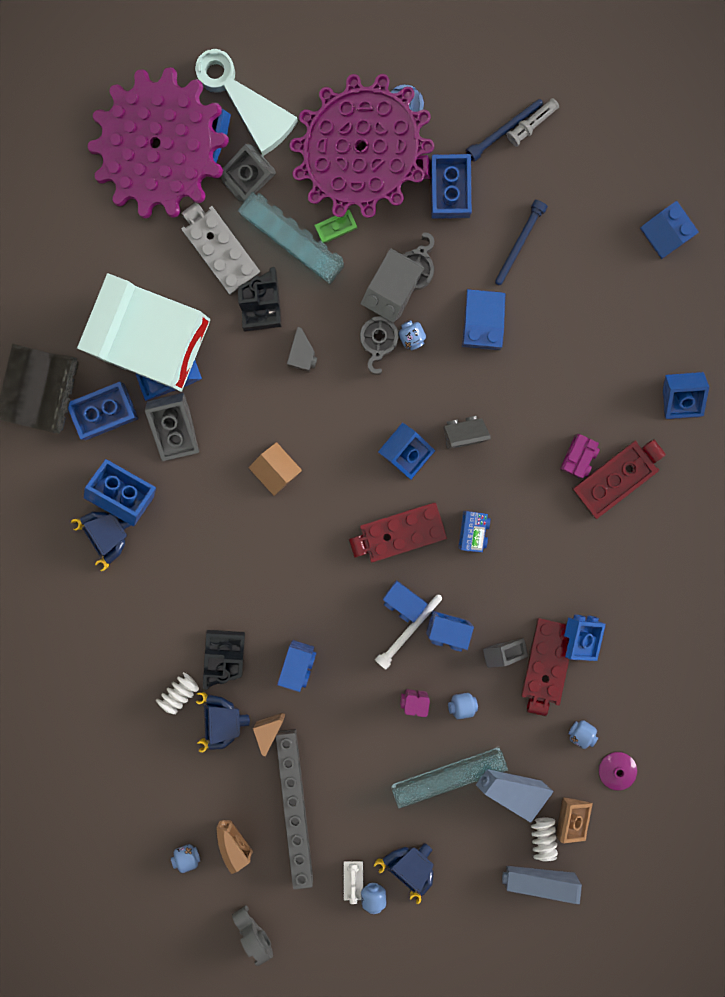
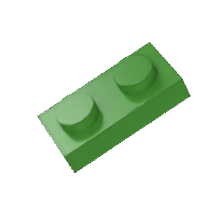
[315,210,357,244]

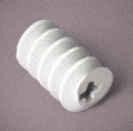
[156,672,199,714]
[531,817,558,861]

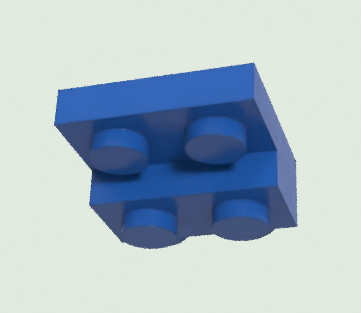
[564,614,606,661]

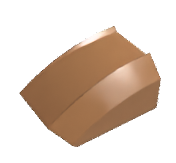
[217,820,253,874]

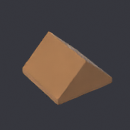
[249,442,302,496]
[253,713,285,756]
[556,797,593,844]

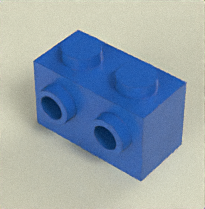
[383,580,428,623]

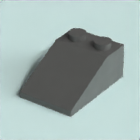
[361,248,425,323]
[145,393,199,461]
[443,416,491,449]

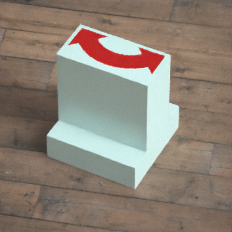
[77,273,211,392]

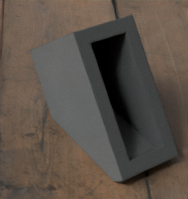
[287,327,317,372]
[483,638,528,668]

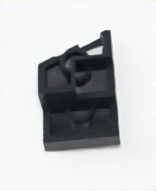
[238,267,282,332]
[202,630,245,690]

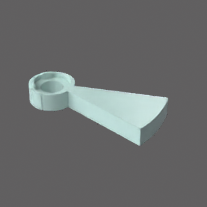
[195,49,298,156]

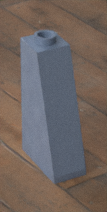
[476,769,554,822]
[502,866,582,904]

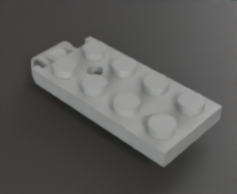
[181,203,260,295]

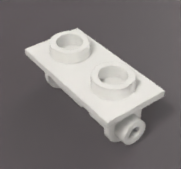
[344,861,363,904]

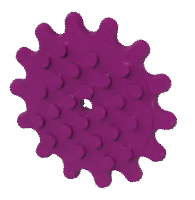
[88,67,229,219]
[290,74,434,218]

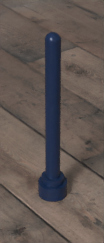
[465,99,543,162]
[495,199,548,285]

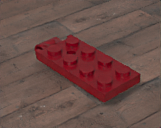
[572,439,666,519]
[349,502,447,563]
[521,618,569,717]

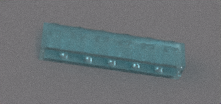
[238,192,344,284]
[392,747,508,808]

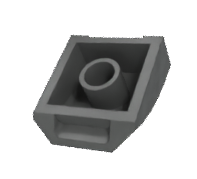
[221,144,276,202]

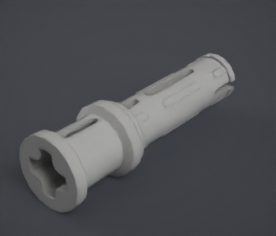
[506,98,559,147]

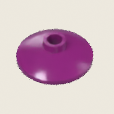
[599,752,637,790]

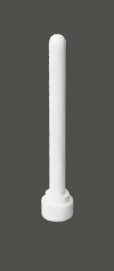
[375,595,442,669]

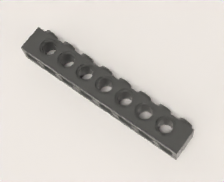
[276,729,313,890]

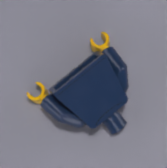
[71,511,132,571]
[196,692,250,752]
[374,843,434,904]

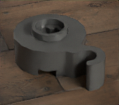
[404,233,434,291]
[360,316,399,375]
[232,905,273,966]

